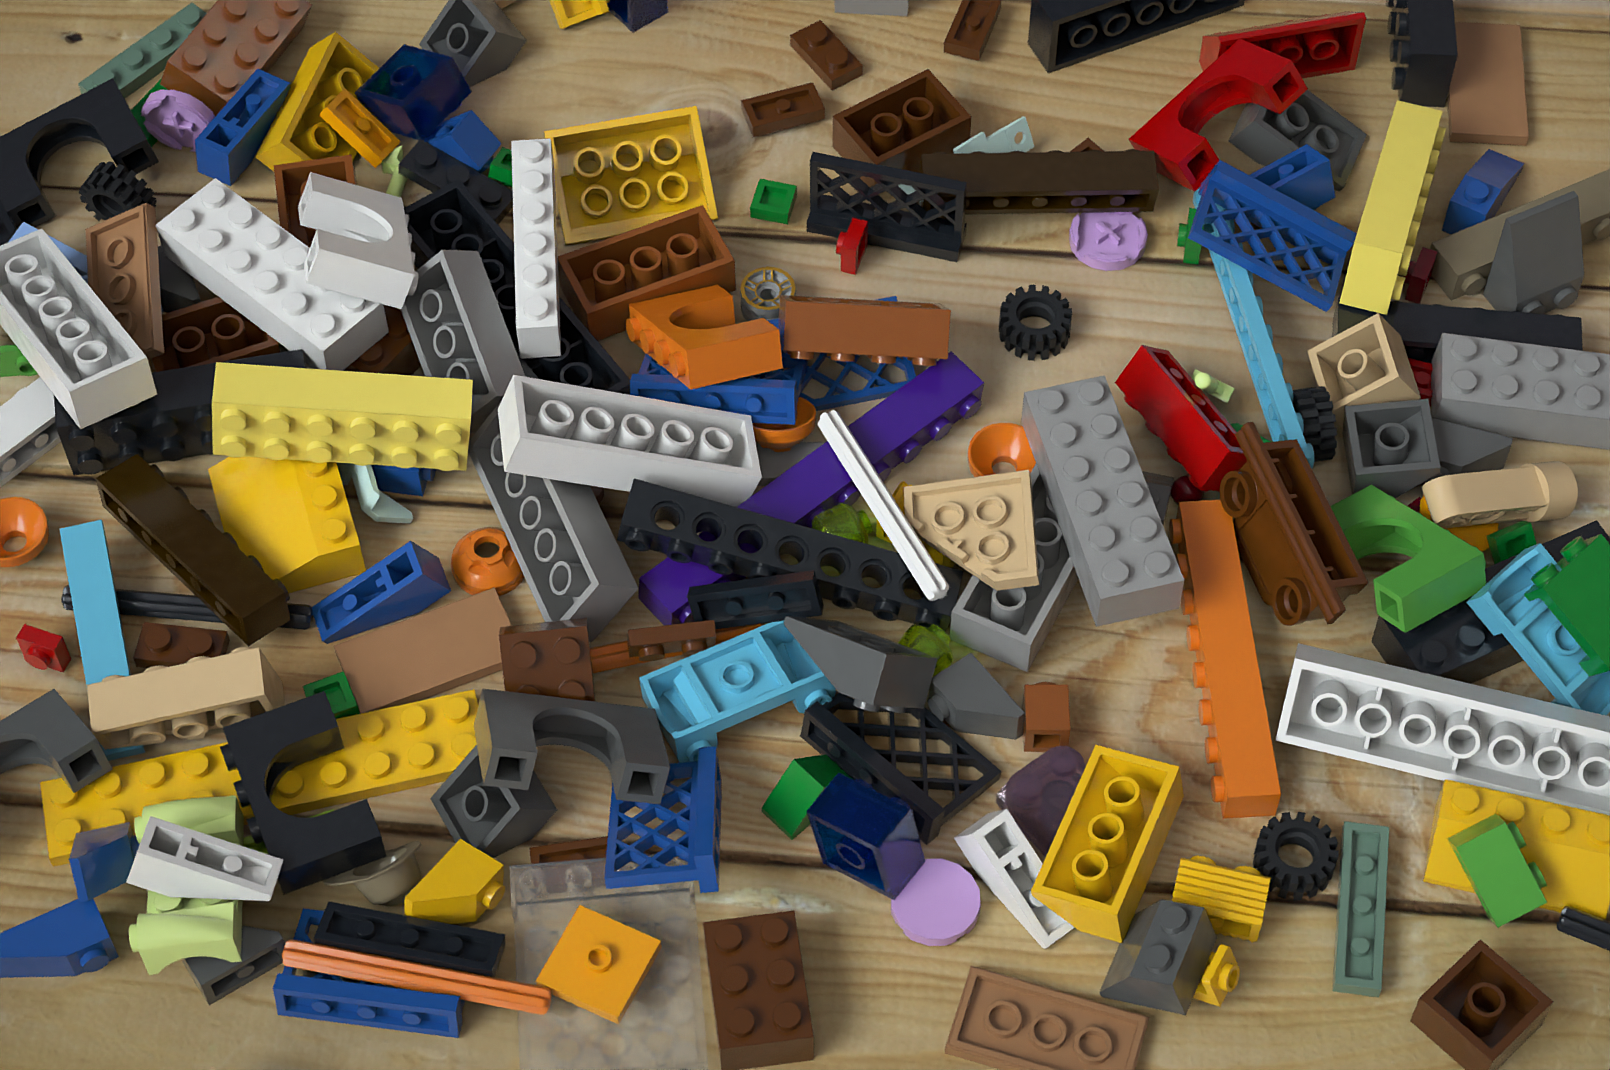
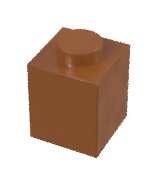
[1022,682,1070,752]

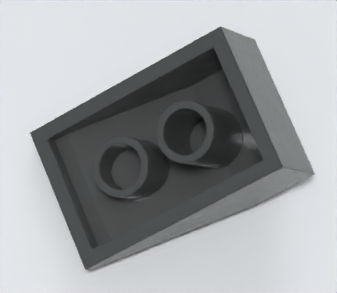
[1228,90,1367,191]
[1483,191,1584,314]
[784,616,938,713]

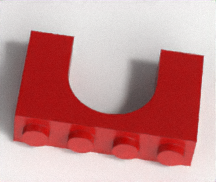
[1128,38,1308,192]

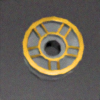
[740,266,796,321]

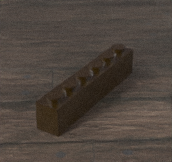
[919,149,1159,215]
[96,454,291,646]

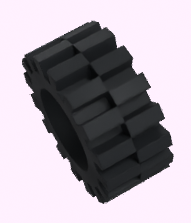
[79,161,157,221]
[998,284,1072,361]
[1293,386,1337,462]
[1253,812,1339,900]

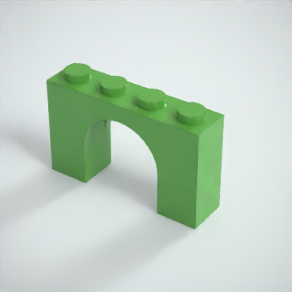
[1330,484,1486,633]

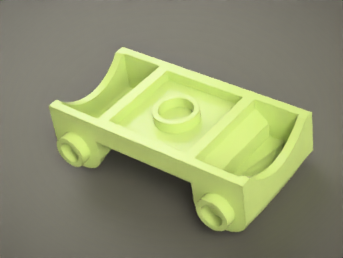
[129,795,244,975]

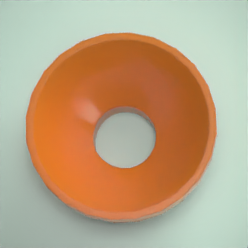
[752,397,816,452]
[968,423,1036,477]
[0,497,49,567]
[451,527,524,596]

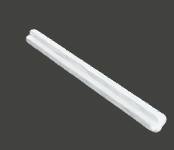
[818,410,949,601]

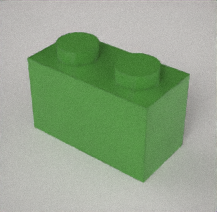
[1447,814,1547,927]

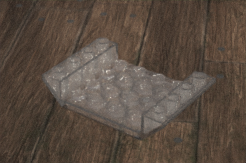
[510,854,708,1070]

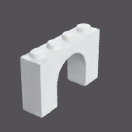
[298,172,419,309]

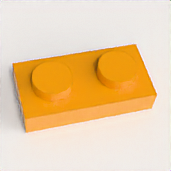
[319,88,401,169]

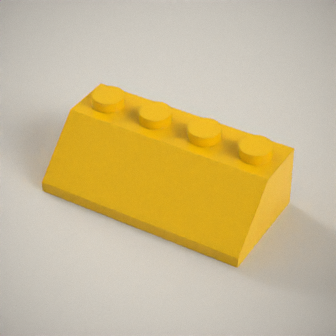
[255,31,392,172]
[1031,745,1184,943]
[1423,779,1610,920]

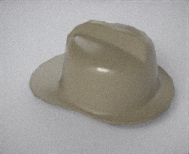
[323,841,422,907]

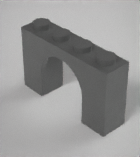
[474,688,670,804]
[0,689,112,793]

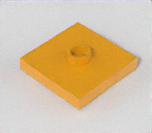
[536,905,662,1025]

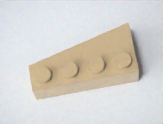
[87,647,285,749]

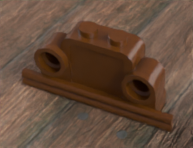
[1220,422,1369,626]

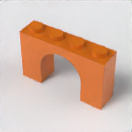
[626,285,783,390]

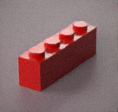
[1115,345,1247,492]

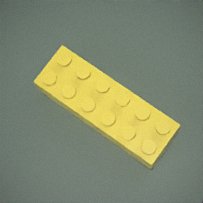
[1340,100,1446,315]
[212,362,473,471]

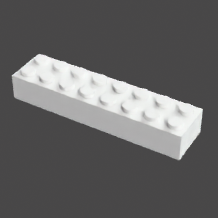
[1276,643,1610,815]

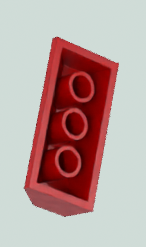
[1199,12,1367,79]

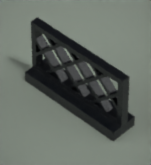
[807,152,967,262]
[800,693,1002,845]

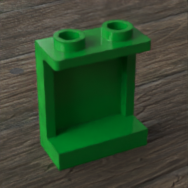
[1524,534,1610,677]

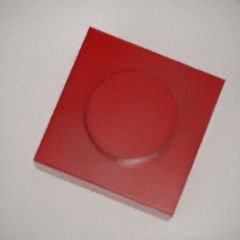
[836,218,868,275]
[16,624,71,673]

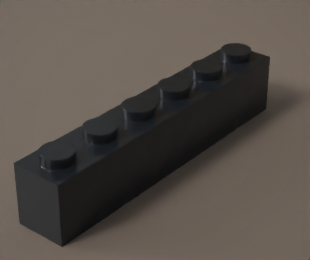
[1332,297,1583,363]

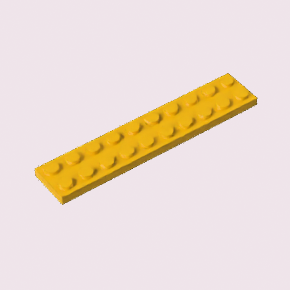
[40,689,478,867]

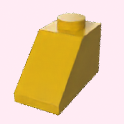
[404,839,505,924]

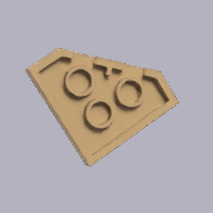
[903,470,1040,591]

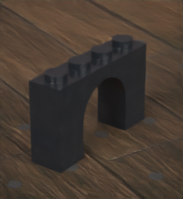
[0,78,159,229]
[220,691,387,895]

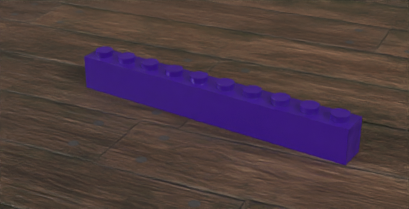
[638,351,984,625]

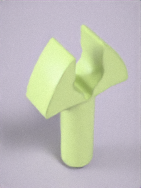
[381,146,408,198]
[1191,369,1235,403]

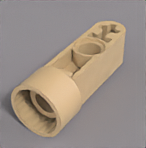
[1422,461,1578,528]

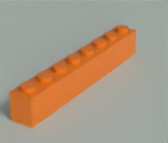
[1169,500,1281,819]

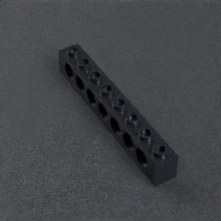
[617,478,964,633]

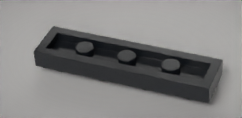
[314,901,506,978]

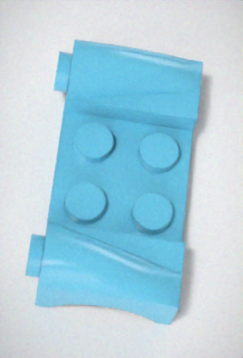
[1466,543,1610,716]
[639,621,836,762]

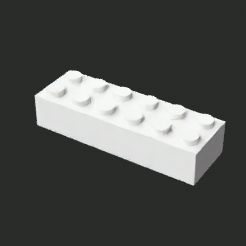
[156,178,389,371]
[0,228,157,429]
[498,375,762,507]

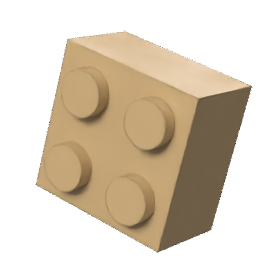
[1307,313,1421,429]

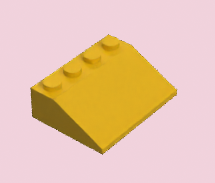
[544,106,718,246]
[208,456,366,593]

